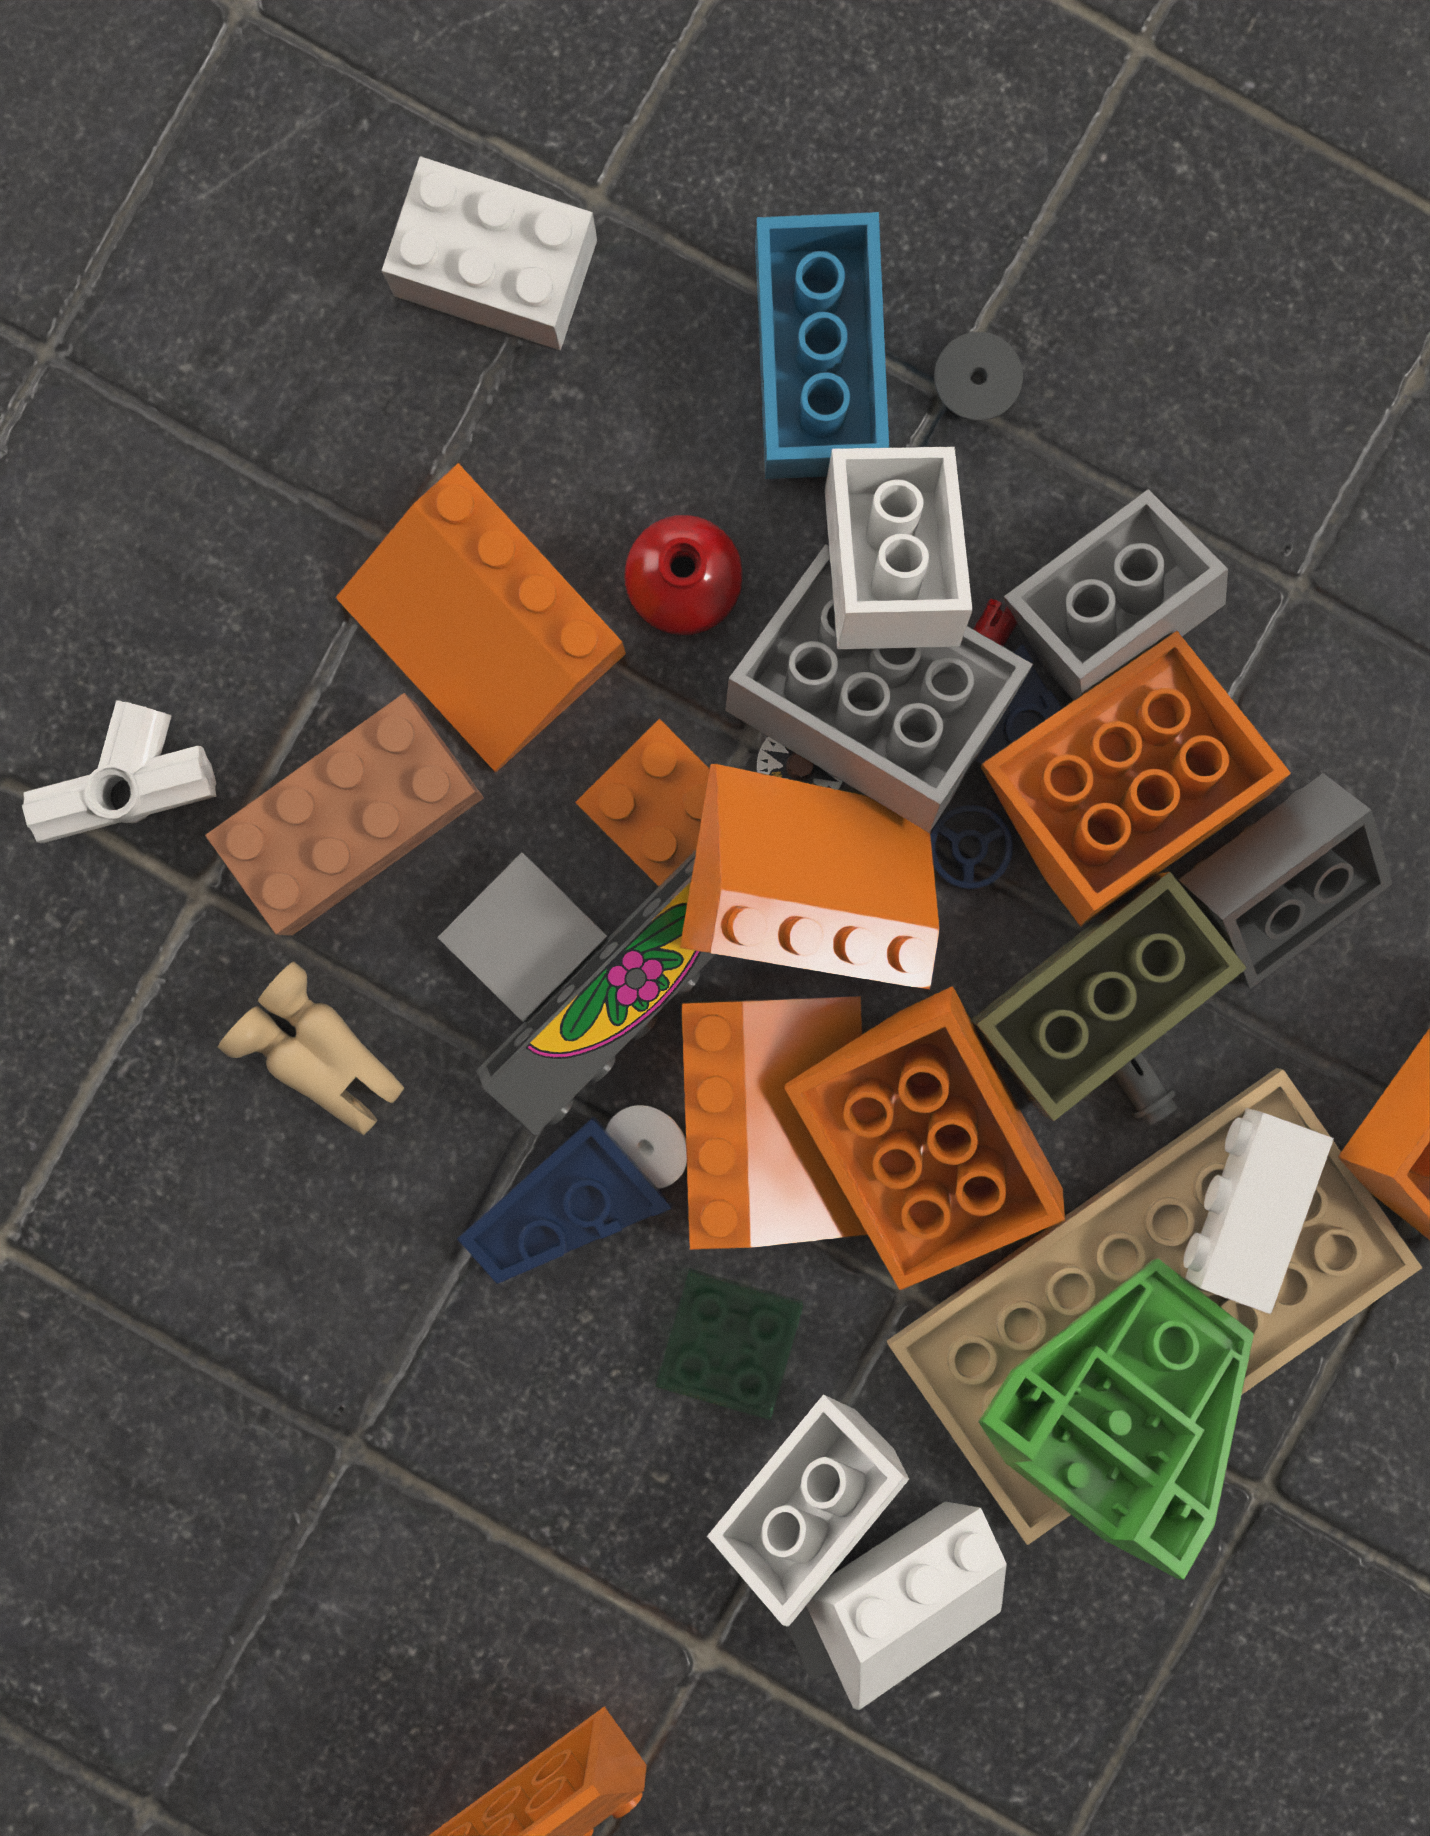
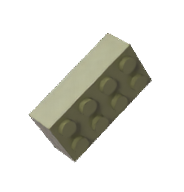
[971,872,1247,1121]

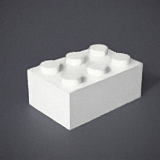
[381,156,597,351]
[825,447,972,649]

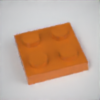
[575,718,710,886]

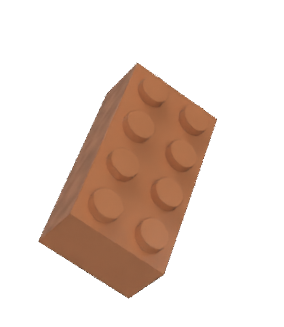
[205,693,484,935]

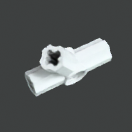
[22,700,216,843]

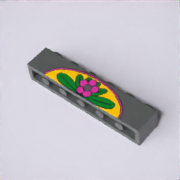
[476,850,720,1136]

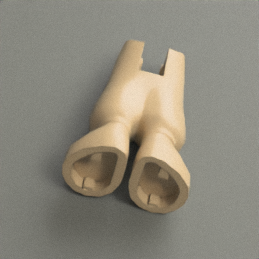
[218,962,404,1135]

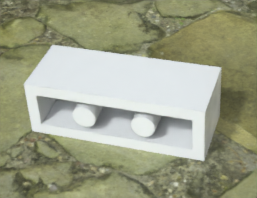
[1184,1108,1334,1314]

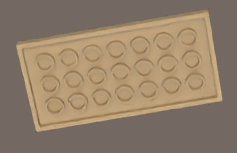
[887,1068,1422,1545]

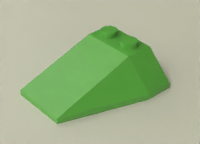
[978,1258,1254,1580]

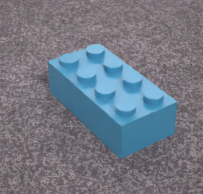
[755,212,889,479]

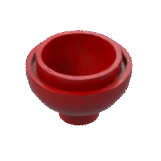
[624,515,743,635]

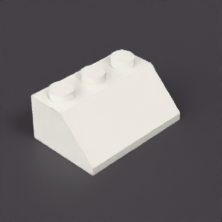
[707,1394,909,1627]
[806,1502,1007,1710]

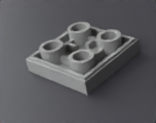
[437,852,608,1022]

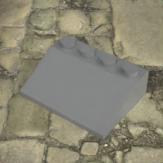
[725,544,1033,833]

